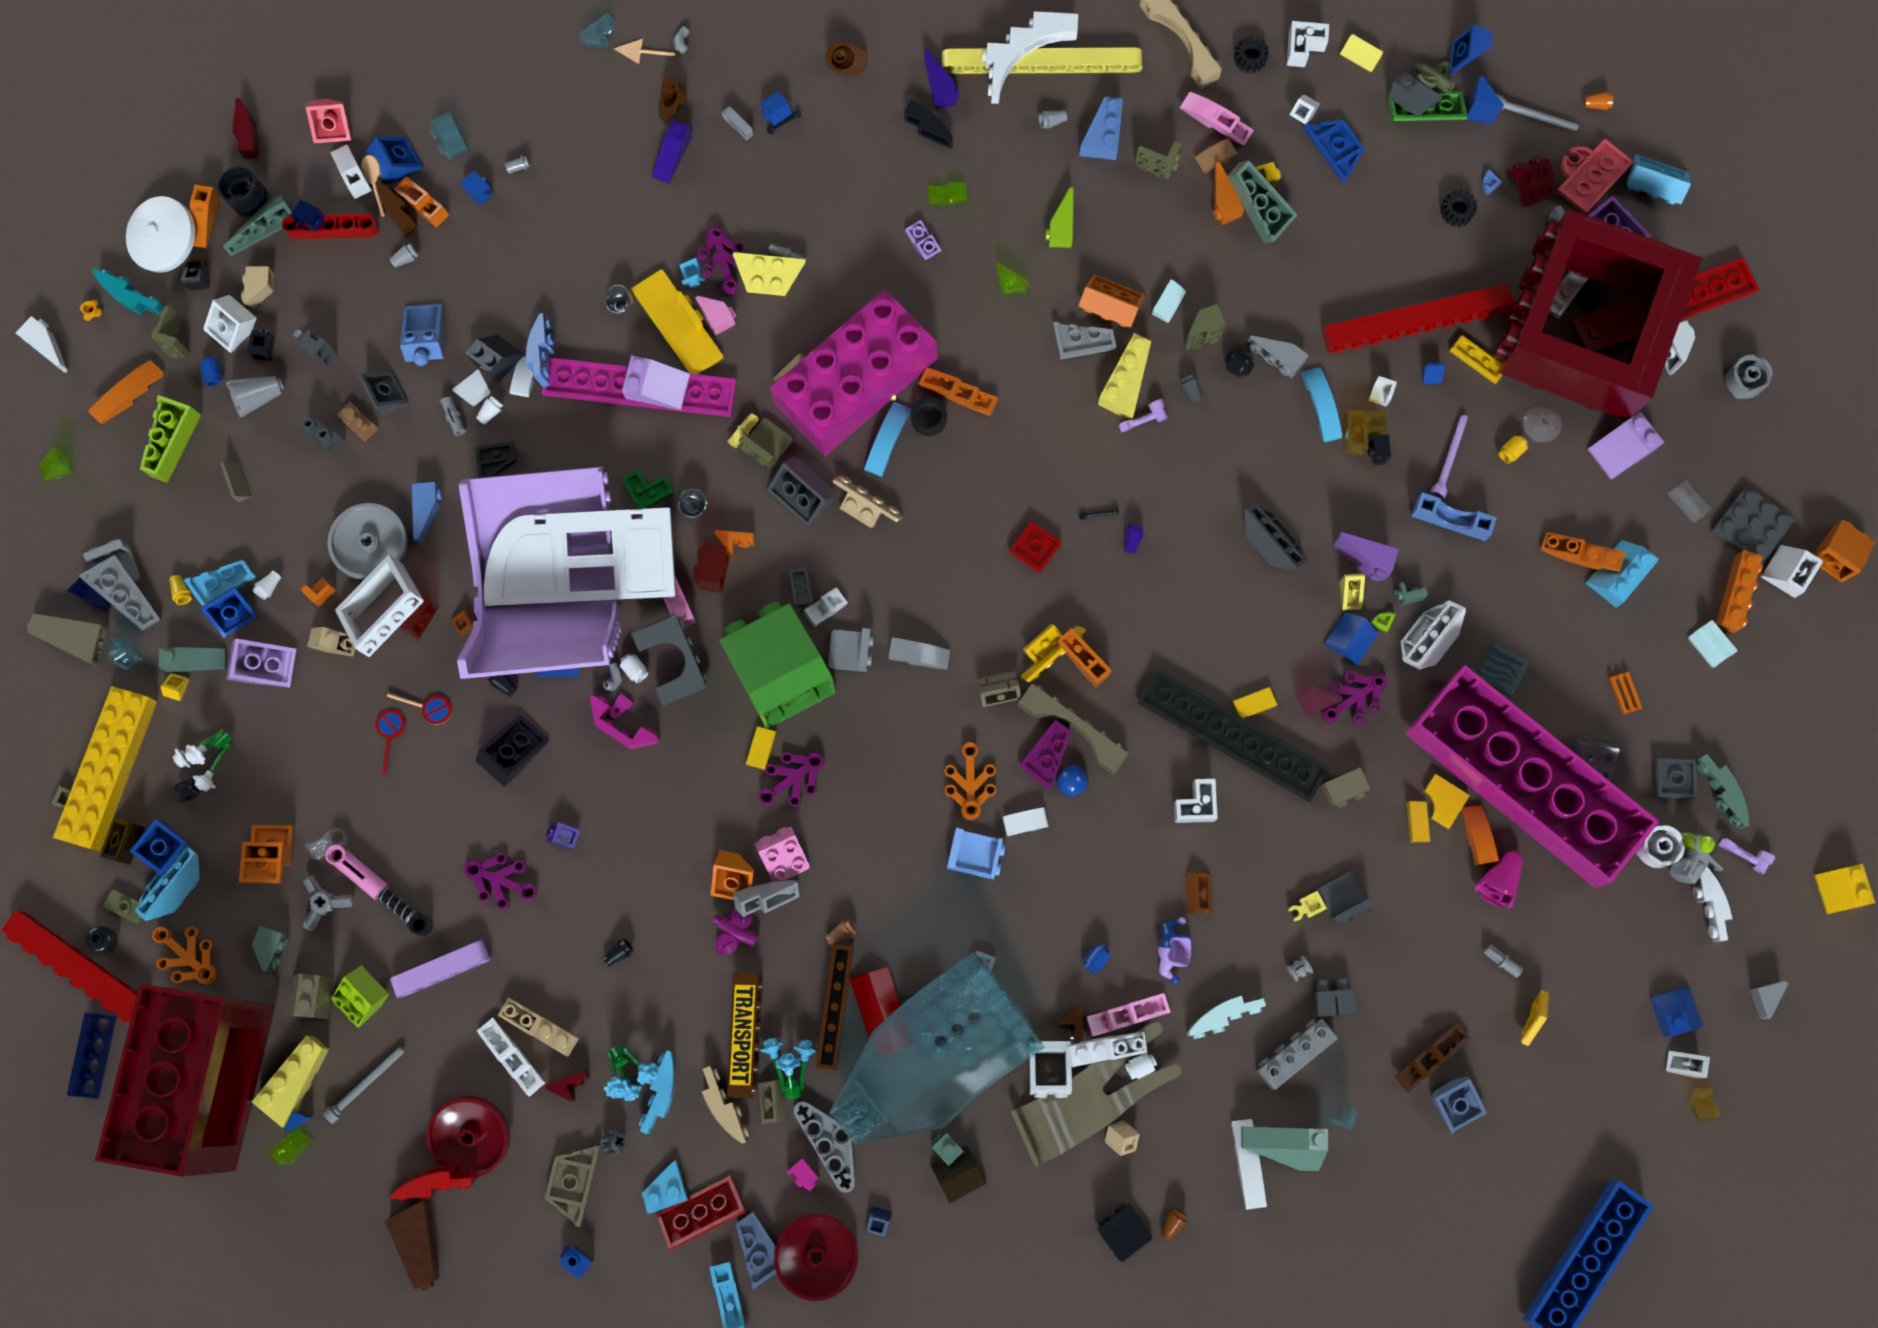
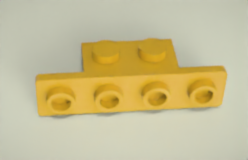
[1020,624,1086,682]

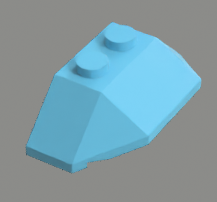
[134,845,200,921]

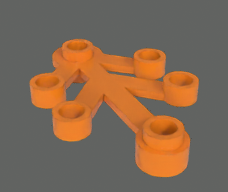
[944,742,996,820]
[152,927,217,985]

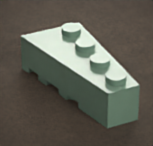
[1227,160,1297,244]

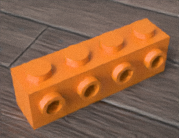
[1716,550,1763,633]

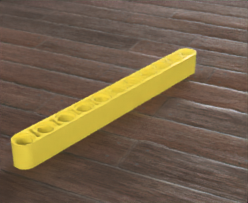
[942,48,1142,74]

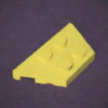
[733,252,806,296]

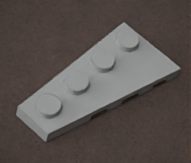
[79,555,160,631]

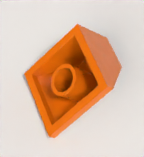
[710,850,754,900]

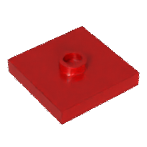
[1008,521,1063,574]

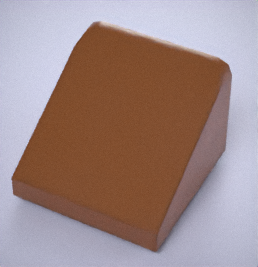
[451,609,478,636]

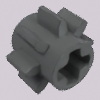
[600,1129,626,1156]

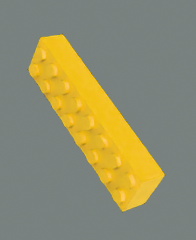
[53,686,157,852]

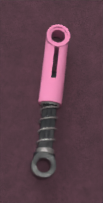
[325,845,433,936]

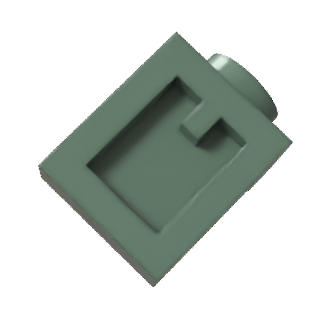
[1395,582,1428,606]

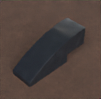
[904,100,953,149]

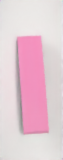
[1084,993,1171,1037]

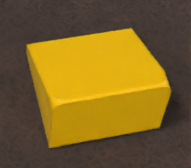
[161,673,189,701]

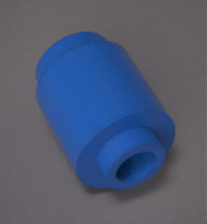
[199,356,222,386]
[1082,944,1111,975]

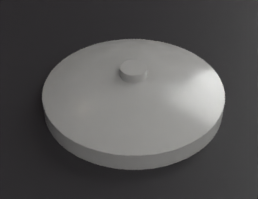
[328,503,408,580]

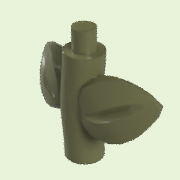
[1414,62,1455,94]

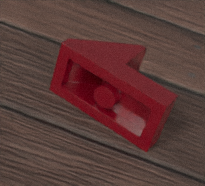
[544,1070,589,1102]

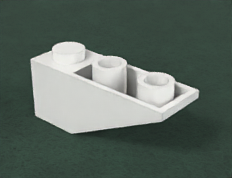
[330,145,372,199]

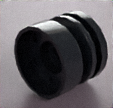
[217,166,268,216]

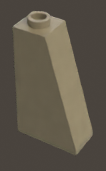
[27,613,108,667]

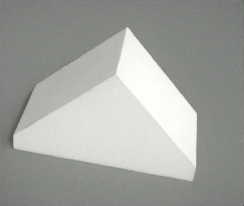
[1666,1051,1710,1078]

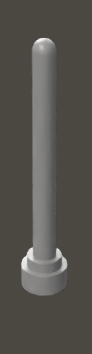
[1496,94,1579,131]
[322,1047,404,1124]

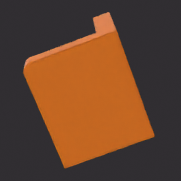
[301,578,336,607]

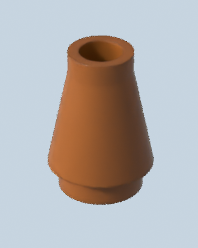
[1161,1207,1188,1241]

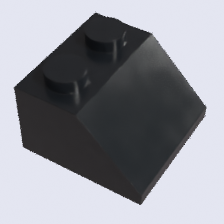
[465,335,524,383]

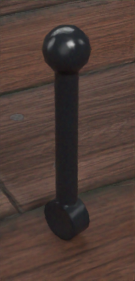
[767,110,801,134]
[1079,508,1119,520]

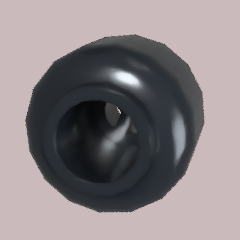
[1225,349,1255,377]
[86,926,118,953]

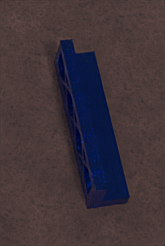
[66,1013,117,1099]

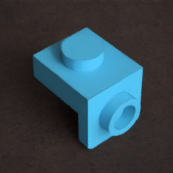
[679,258,706,288]

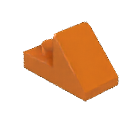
[715,530,755,559]

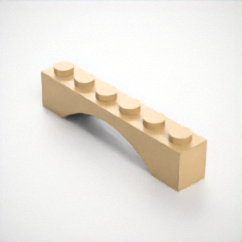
[1139,0,1222,89]

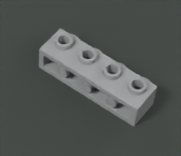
[1256,1019,1338,1090]

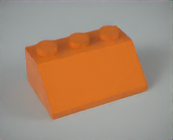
[1078,274,1146,328]

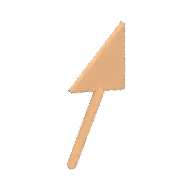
[614,39,675,64]

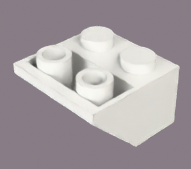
[1761,545,1823,598]

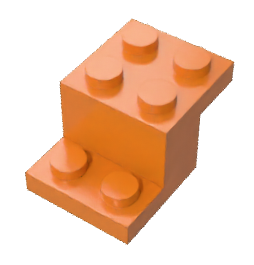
[239,825,294,884]

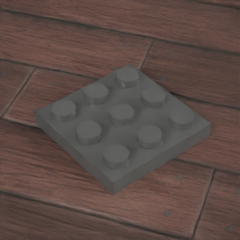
[1711,486,1795,563]

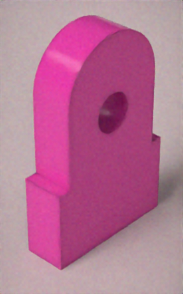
[609,694,634,719]

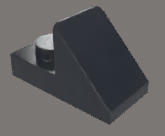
[181,259,209,291]

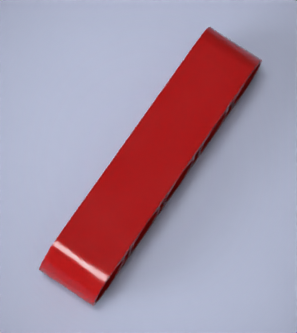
[282,214,379,240]

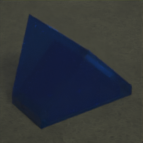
[66,569,111,609]

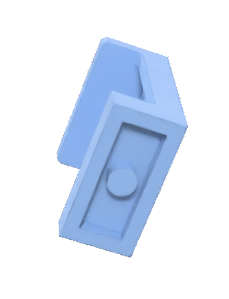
[947,828,1006,880]

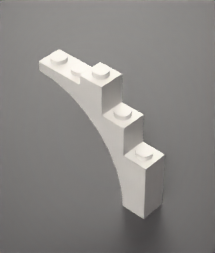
[983,11,1078,104]

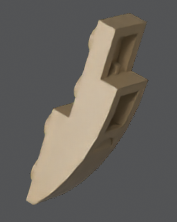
[498,997,579,1057]
[702,1066,749,1143]

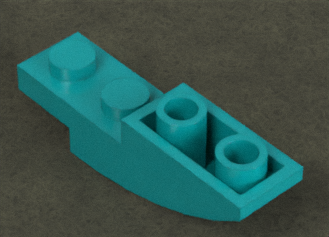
[92,269,164,316]

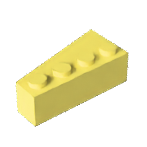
[1098,333,1151,420]
[252,1035,329,1128]

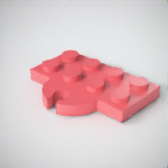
[1556,139,1634,215]

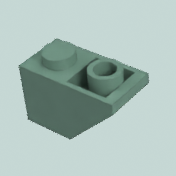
[252,926,288,973]

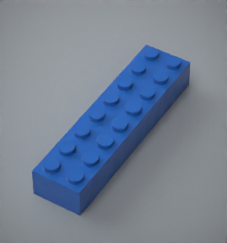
[1522,1180,1654,1328]

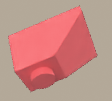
[306,99,352,143]

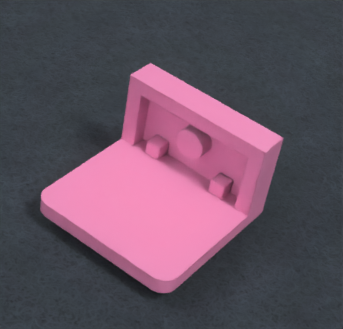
[755,826,809,882]

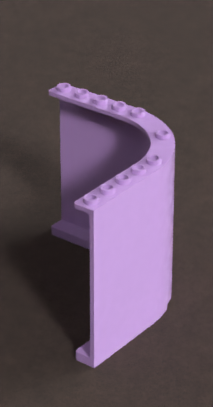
[457,466,622,679]

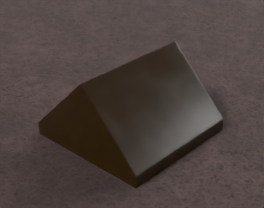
[100,818,144,865]
[931,1146,986,1203]

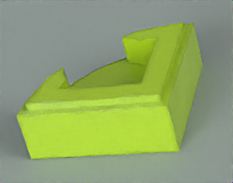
[1370,612,1396,632]

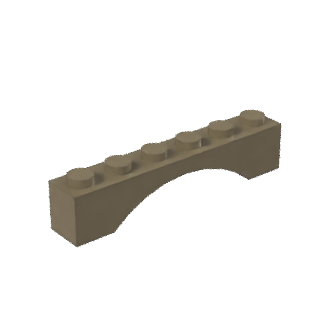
[1018,684,1129,775]

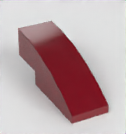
[232,98,259,158]

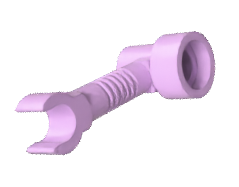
[1119,399,1168,433]
[1719,838,1776,874]

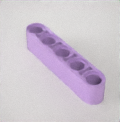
[390,940,491,998]

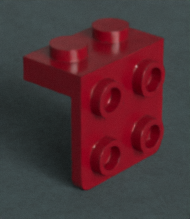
[1505,156,1557,207]

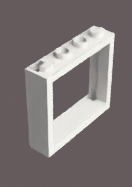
[335,555,424,657]

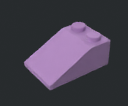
[622,355,690,410]
[1588,412,1664,480]
[226,638,296,688]

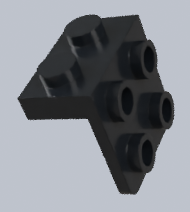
[1096,1203,1152,1262]

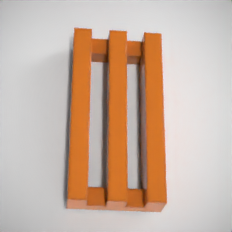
[1608,671,1642,715]

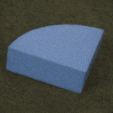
[1482,169,1502,196]

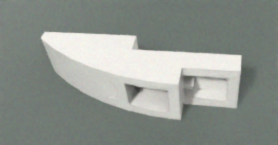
[1693,867,1732,942]
[1066,1032,1147,1067]

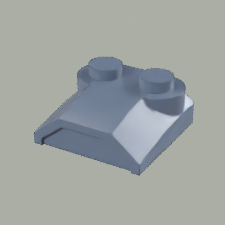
[1432,1076,1487,1134]

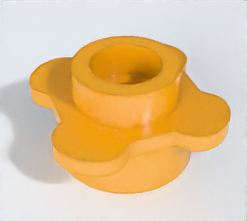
[80,300,102,321]

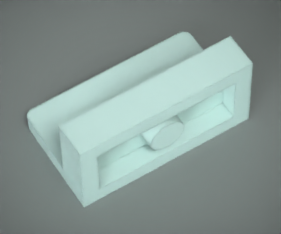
[1688,620,1738,668]

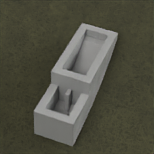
[889,637,950,670]
[733,880,800,917]

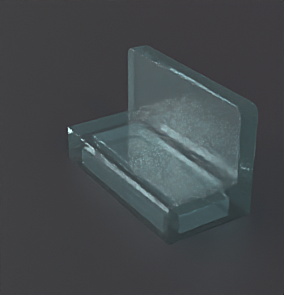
[1321,1107,1359,1130]

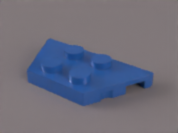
[1303,120,1365,184]

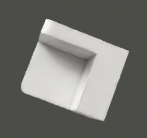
[1368,376,1397,407]

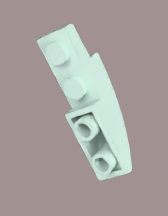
[1187,996,1266,1039]

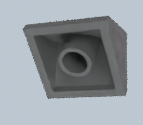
[359,371,408,417]

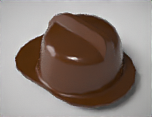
[825,42,868,76]
[658,75,687,122]

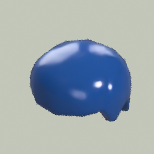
[1056,765,1089,797]

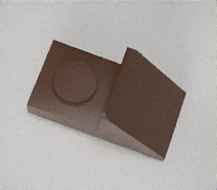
[1057,1004,1083,1044]

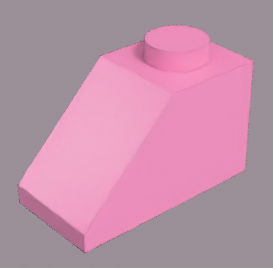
[695,296,736,335]

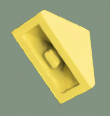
[1339,574,1365,610]

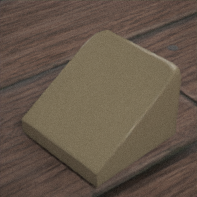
[50,785,71,809]

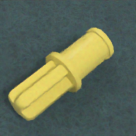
[727,413,759,448]

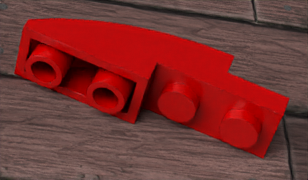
[390,1164,477,1201]

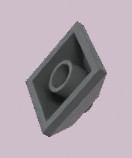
[1389,73,1442,117]

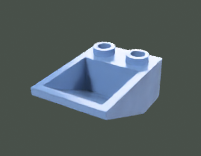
[400,303,445,366]

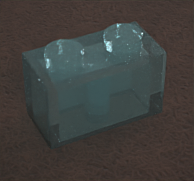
[429,112,469,161]

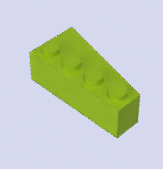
[140,395,201,483]

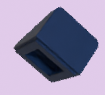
[865,1207,892,1237]

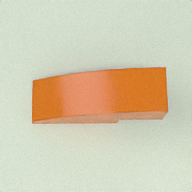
[393,176,449,228]
[1461,805,1499,866]

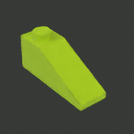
[1046,187,1073,248]

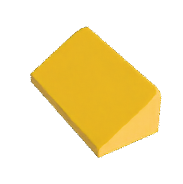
[1406,801,1430,843]

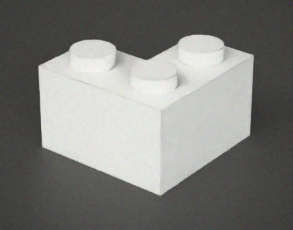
[1287,21,1329,67]
[1174,779,1218,823]

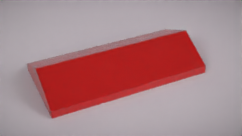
[850,967,914,1058]
[655,1176,745,1250]

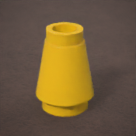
[169,575,192,605]

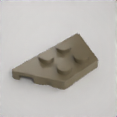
[544,1146,601,1227]

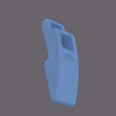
[526,313,555,387]

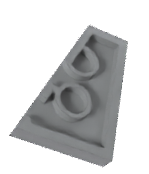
[1053,322,1116,360]

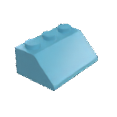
[1627,154,1691,205]
[1586,540,1659,608]

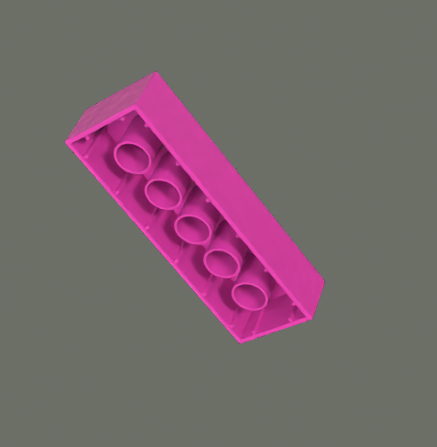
[1405,665,1660,888]

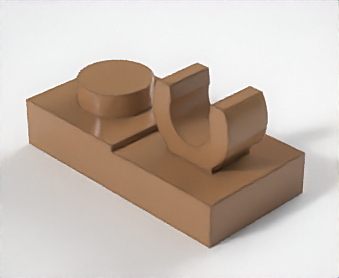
[337,402,378,442]

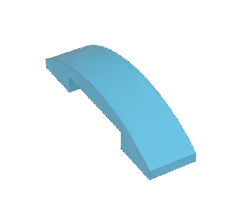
[1301,367,1342,443]
[864,402,912,477]
[709,1262,746,1328]

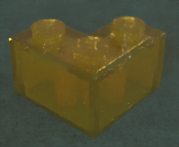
[1343,410,1387,455]

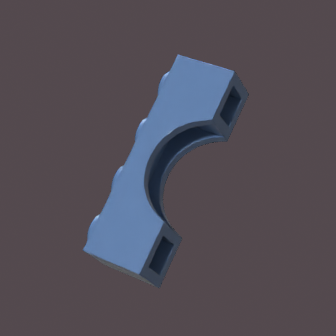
[1411,492,1497,541]

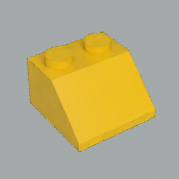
[1814,864,1875,914]

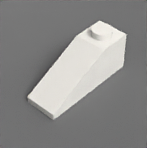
[16,316,68,373]

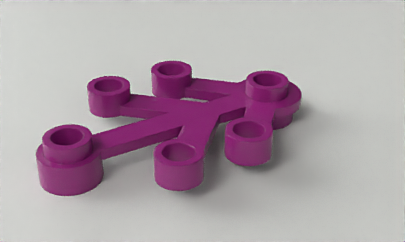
[697,226,745,296]
[1322,670,1388,726]
[758,752,825,808]
[464,853,537,910]

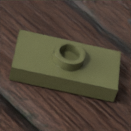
[103,889,143,925]

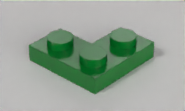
[621,469,675,509]

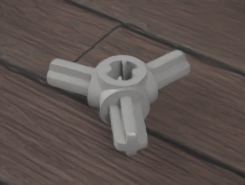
[303,876,353,931]

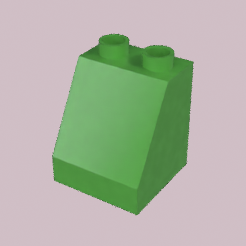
[719,602,836,729]

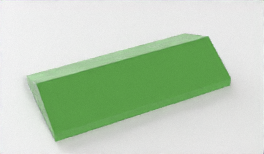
[1388,91,1468,121]

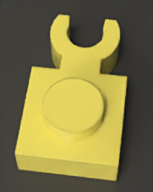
[1288,891,1327,921]

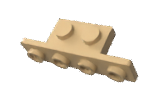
[833,476,903,528]

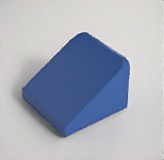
[1422,363,1445,384]
[284,1111,312,1132]

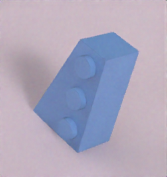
[1079,97,1123,160]

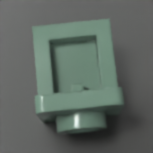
[932,1133,964,1166]

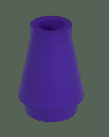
[1124,524,1144,554]

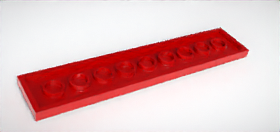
[1570,257,1760,353]

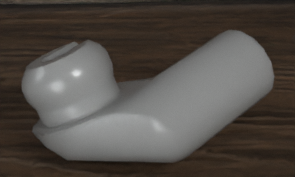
[673,26,690,54]
[603,663,622,692]

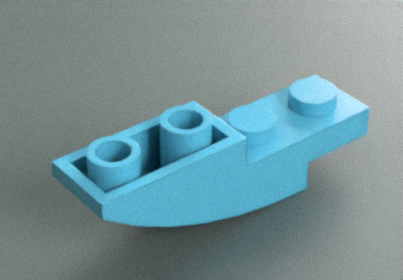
[639,1050,676,1134]

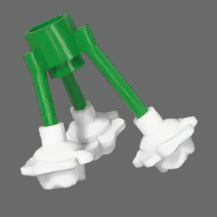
[173,729,232,792]

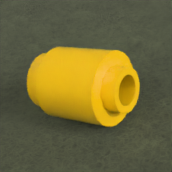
[1498,435,1528,464]

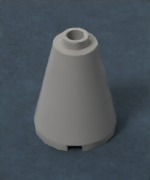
[226,376,284,418]

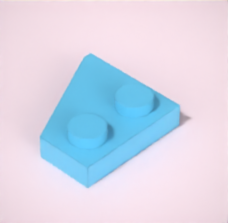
[642,1161,688,1214]

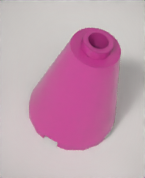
[1475,851,1524,908]

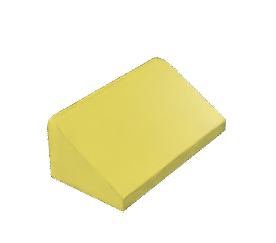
[1340,34,1383,73]

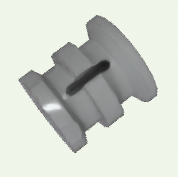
[1286,955,1313,982]

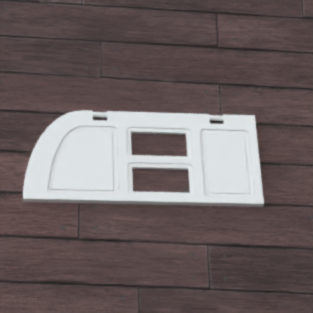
[483,508,676,606]

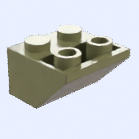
[1184,304,1226,350]

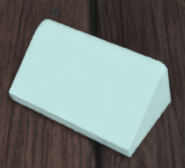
[1152,279,1187,323]

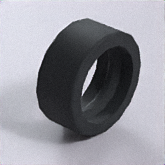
[911,397,947,436]

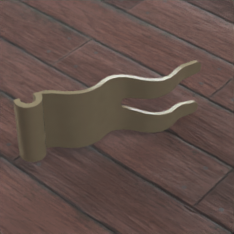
[1010,1022,1182,1167]

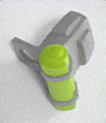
[1669,832,1723,884]

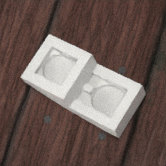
[510,356,534,397]
[803,587,848,628]
[1003,807,1049,836]

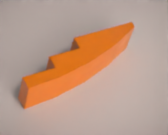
[88,360,164,425]
[918,367,998,417]

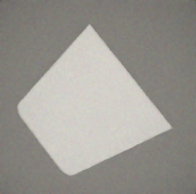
[452,369,490,406]

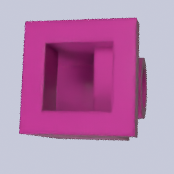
[787,1158,819,1191]

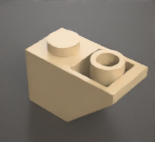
[241,266,275,309]
[307,627,355,656]

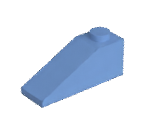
[412,482,443,545]

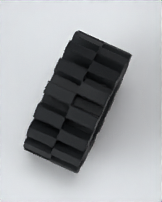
[1234,36,1269,73]
[1440,189,1478,227]

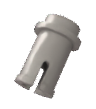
[505,155,530,174]

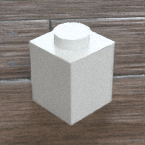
[1290,95,1320,124]

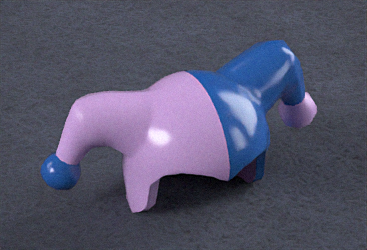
[1158,917,1192,984]

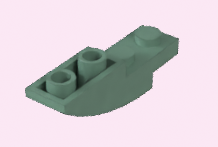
[1696,754,1750,830]

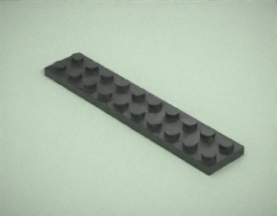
[1137,669,1330,803]

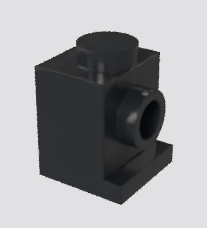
[247,329,275,361]
[1366,434,1391,465]

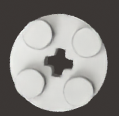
[1636,825,1685,868]

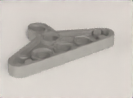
[794,1102,869,1193]

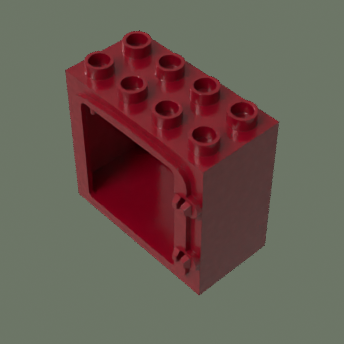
[1493,209,1703,421]
[95,983,275,1177]

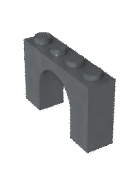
[631,613,708,706]

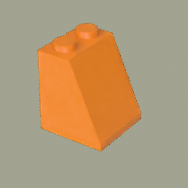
[1813,519,1876,583]

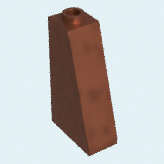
[384,1200,439,1291]

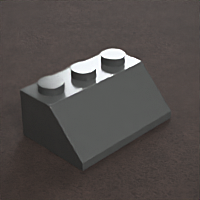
[767,456,838,527]

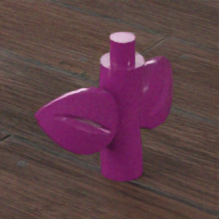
[712,908,760,955]

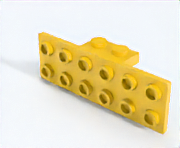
[631,269,724,375]

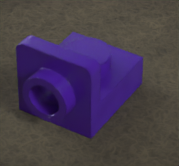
[546,822,580,849]

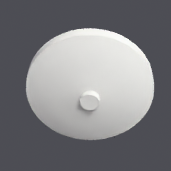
[126,196,195,273]

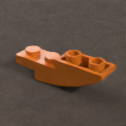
[1541,532,1626,572]

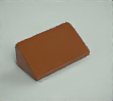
[1185,872,1212,913]

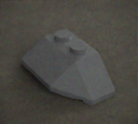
[1244,503,1307,570]

